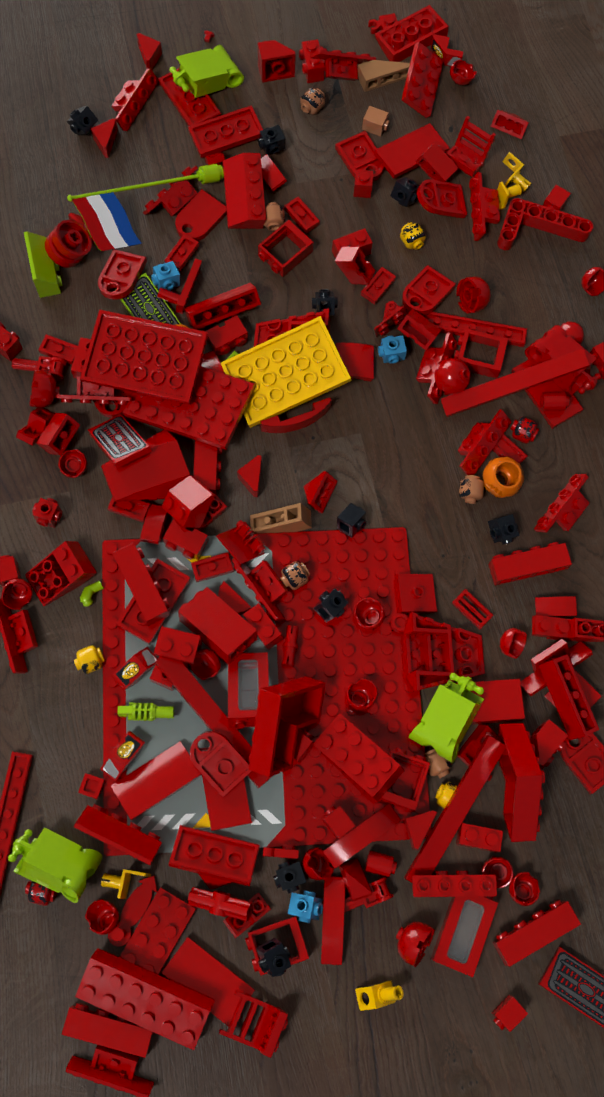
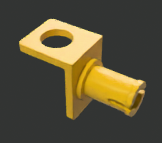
[503,152,531,192]
[497,182,522,210]
[101,869,151,899]
[355,981,404,1011]

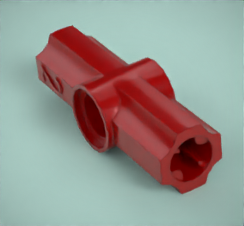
[188,887,253,921]

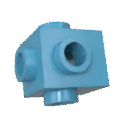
[151,261,180,290]
[378,335,407,364]
[288,891,323,923]

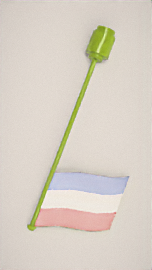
[67,164,224,251]

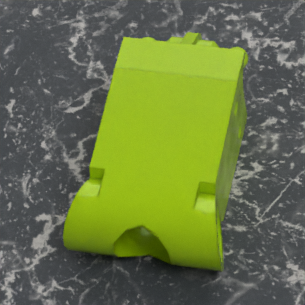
[169,45,244,98]
[409,672,484,763]
[8,827,103,903]

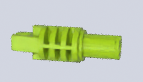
[117,703,174,721]

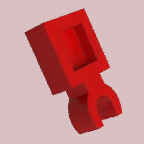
[368,13,398,34]
[263,845,299,859]

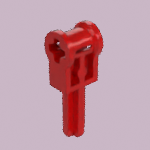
[12,356,67,381]
[344,877,394,913]

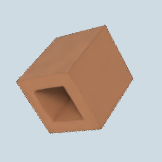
[362,106,390,137]

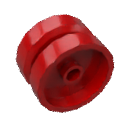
[45,220,92,268]

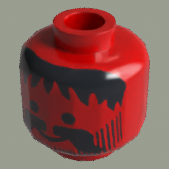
[510,416,539,444]
[25,881,57,906]

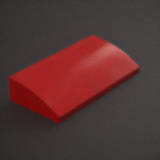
[375,5,449,62]
[111,741,202,821]

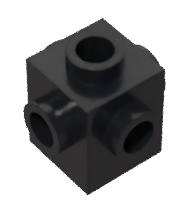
[67,106,98,135]
[258,125,285,155]
[390,177,419,207]
[312,289,338,315]
[487,514,520,545]
[313,588,349,622]
[273,861,306,894]
[256,938,291,977]

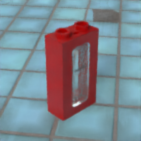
[228,652,269,729]
[430,897,498,977]

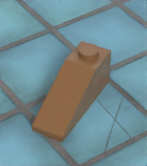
[358,60,410,92]
[250,503,312,534]

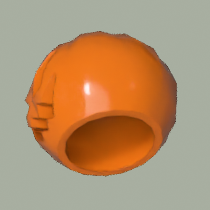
[482,457,524,498]

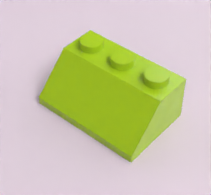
[24,232,63,298]

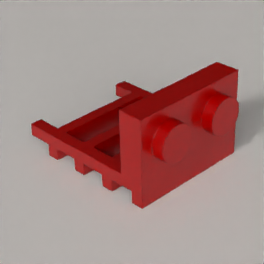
[446,116,496,177]
[154,626,202,664]
[219,990,288,1058]

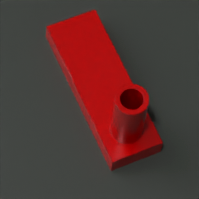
[157,258,202,314]

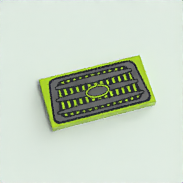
[120,273,181,325]

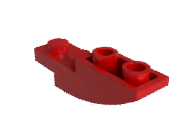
[532,615,604,642]

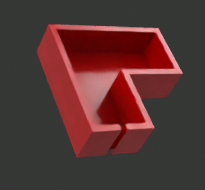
[249,676,326,777]
[498,723,545,842]

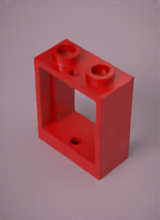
[258,219,314,277]
[454,328,508,379]
[380,748,430,812]
[245,916,309,976]

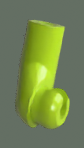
[80,580,104,607]

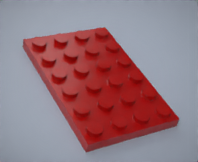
[80,309,208,405]
[123,366,255,450]

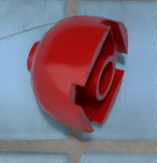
[456,277,491,313]
[435,358,471,395]
[29,370,60,408]
[396,922,435,967]

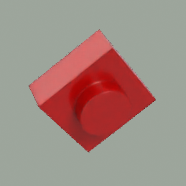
[204,152,225,165]
[78,773,105,800]

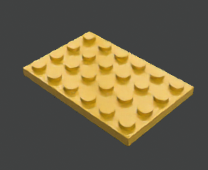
[221,316,351,428]

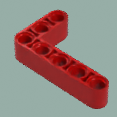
[497,198,593,250]

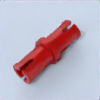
[281,625,299,667]

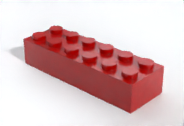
[75,948,215,1050]

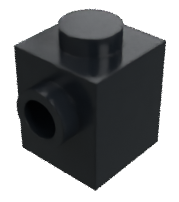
[337,503,367,538]

